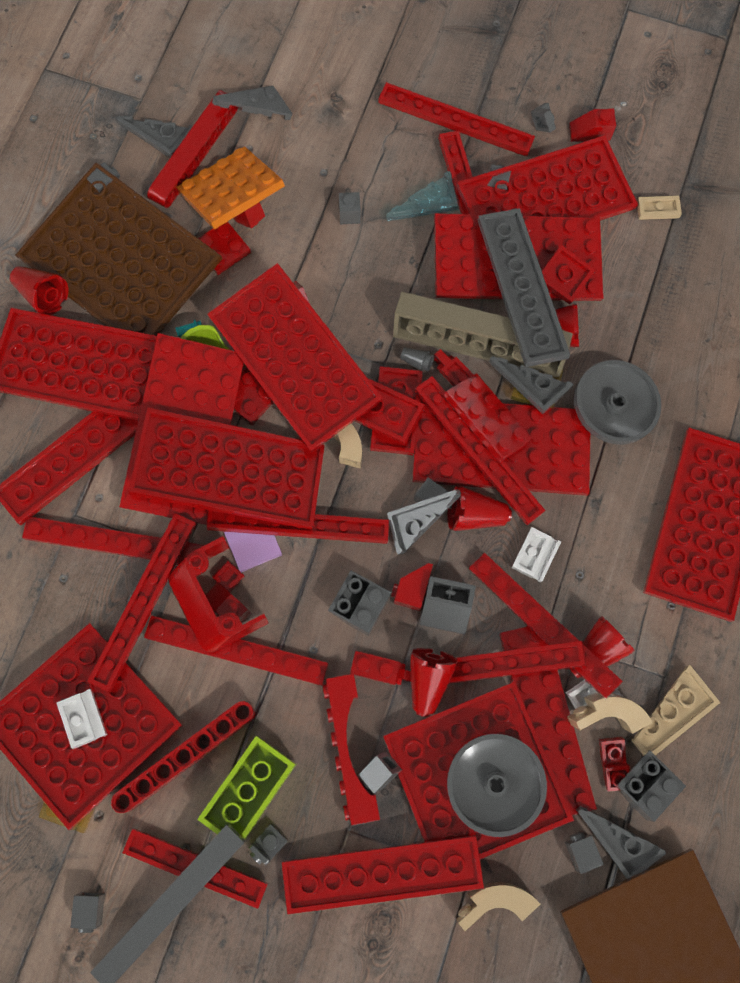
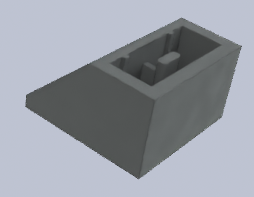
[328,570,391,636]
[420,576,476,635]
[617,750,686,822]

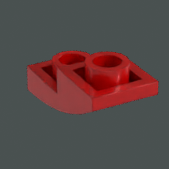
[599,737,630,791]

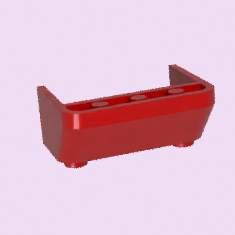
[168,536,269,653]

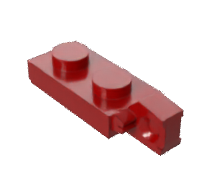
[434,349,474,387]
[350,651,411,685]

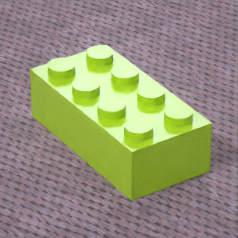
[197,736,297,839]

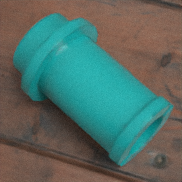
[176,319,202,338]

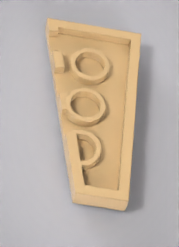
[632,665,720,756]

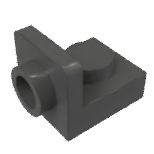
[530,103,556,133]
[249,824,288,865]

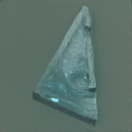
[386,171,458,221]

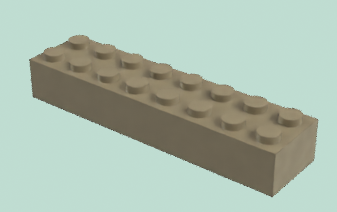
[393,292,573,378]

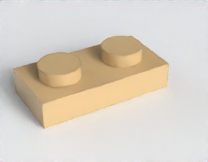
[637,196,682,220]

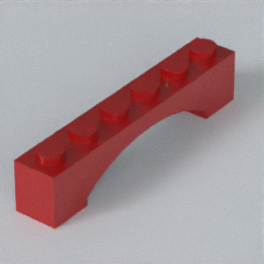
[323,674,380,825]

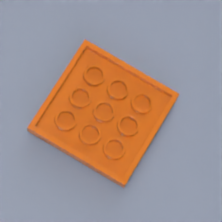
[176,146,285,229]

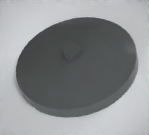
[574,360,661,445]
[447,734,547,837]

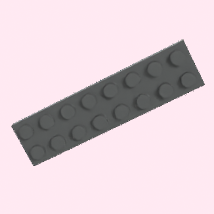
[478,208,570,367]

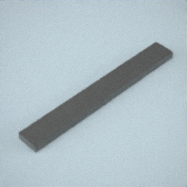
[90,823,246,983]

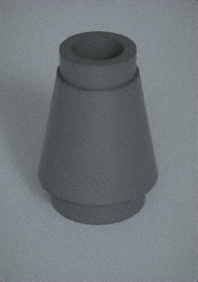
[401,347,434,371]

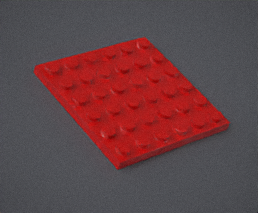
[0,623,183,830]
[383,682,574,859]

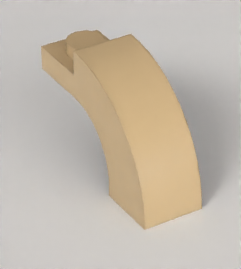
[333,424,362,468]
[567,693,653,734]
[456,882,541,931]

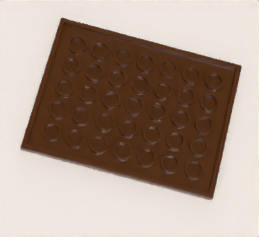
[15,162,223,336]
[560,849,740,983]

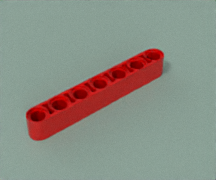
[147,90,239,208]
[111,701,255,813]

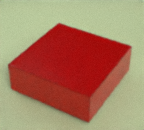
[212,561,245,592]

